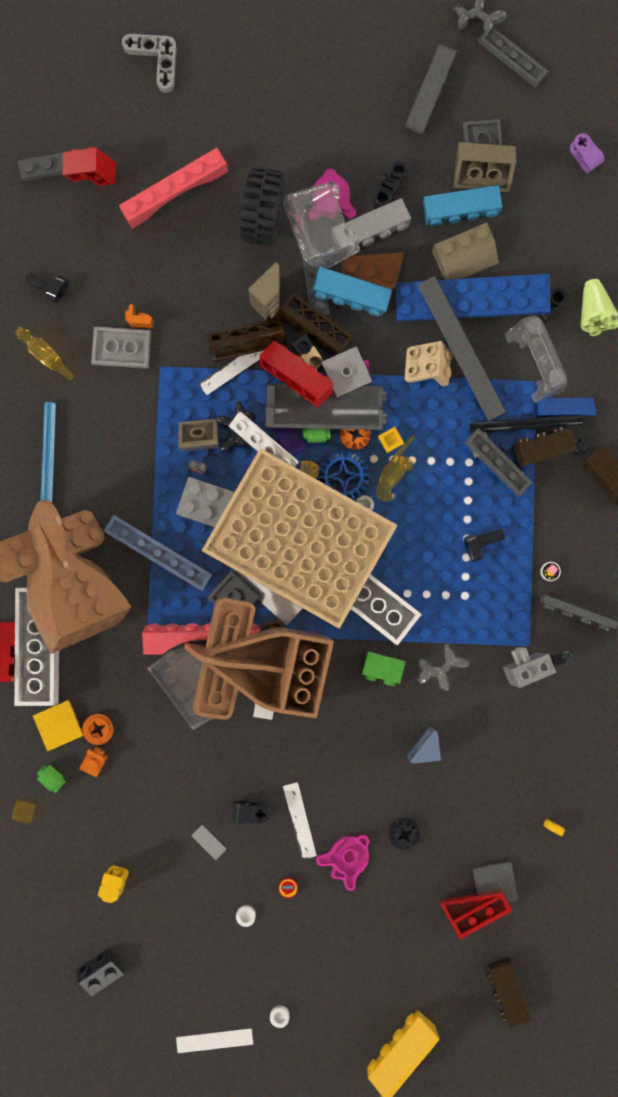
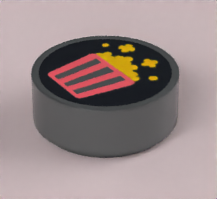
[188,460,208,475]

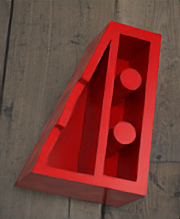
[0,622,15,682]
[440,889,512,940]

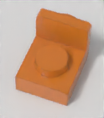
[125,304,154,329]
[79,747,108,778]

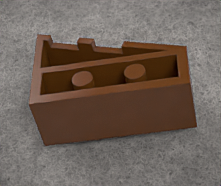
[340,252,404,295]

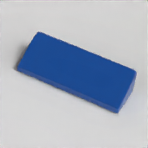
[537,398,596,417]

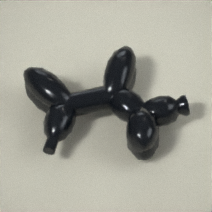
[215,401,255,452]

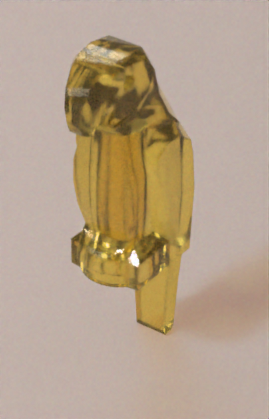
[15,326,75,381]
[376,435,415,502]

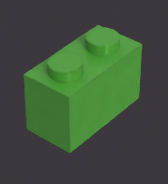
[361,651,406,686]

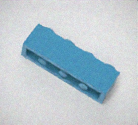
[422,185,502,226]
[311,267,392,316]

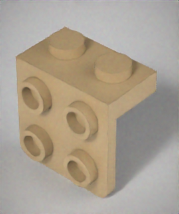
[405,341,452,386]

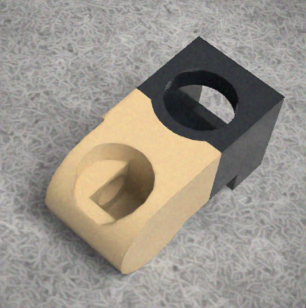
[291,334,323,369]

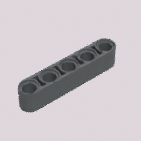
[405,44,457,135]

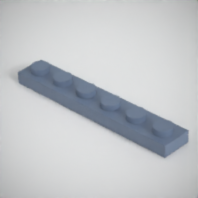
[104,515,213,591]

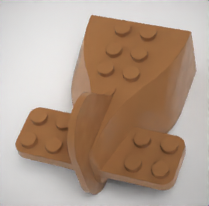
[0,500,131,654]
[184,597,334,720]

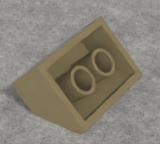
[453,142,516,192]
[432,223,499,280]
[248,262,280,320]

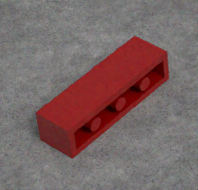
[259,340,333,408]

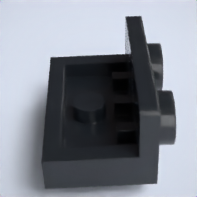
[76,949,124,997]

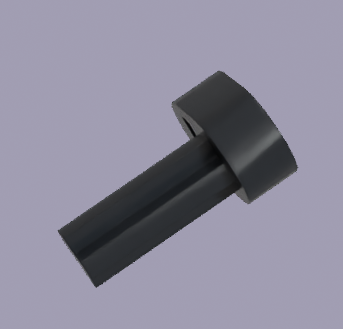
[25,272,69,303]
[464,529,505,563]

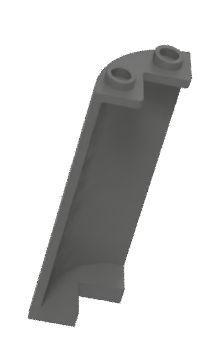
[266,383,387,430]

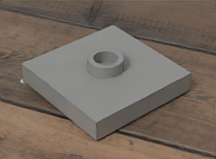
[321,346,372,398]

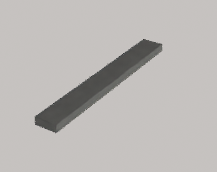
[418,276,506,421]

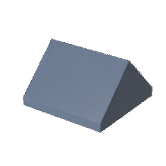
[407,726,441,764]

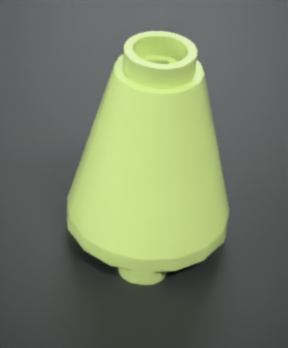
[580,279,618,336]

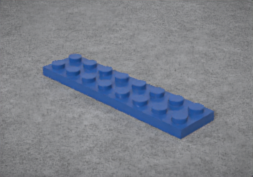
[396,274,551,322]

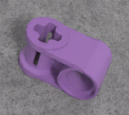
[570,133,605,173]

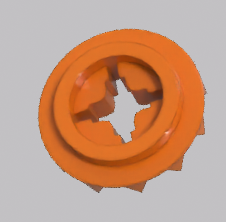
[340,429,371,450]
[82,713,114,745]

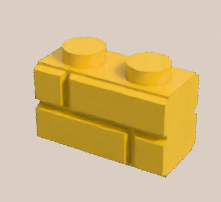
[98,865,129,903]

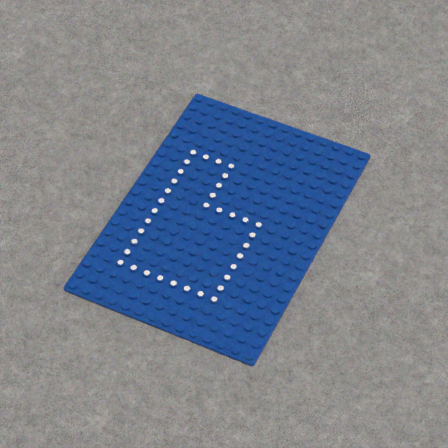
[147,366,537,646]

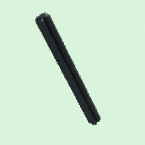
[469,415,584,433]

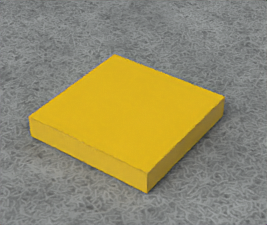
[33,700,84,751]

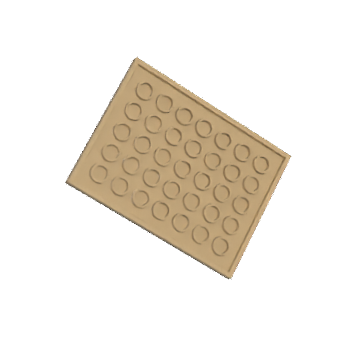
[202,448,397,629]

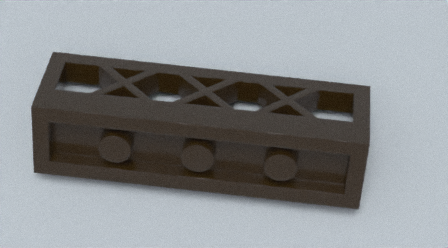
[277,292,354,357]
[207,318,287,362]

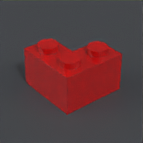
[62,147,116,186]

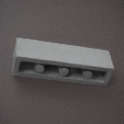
[332,198,411,255]

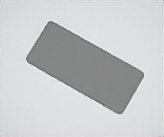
[192,825,226,860]

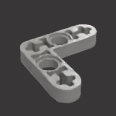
[122,34,177,93]

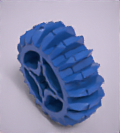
[318,451,370,501]

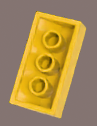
[367,1010,440,1097]

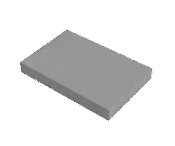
[91,327,151,369]

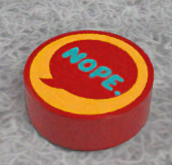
[278,877,298,898]

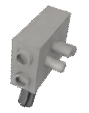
[503,647,575,688]

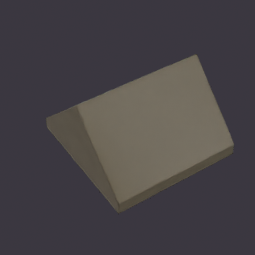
[178,419,220,452]

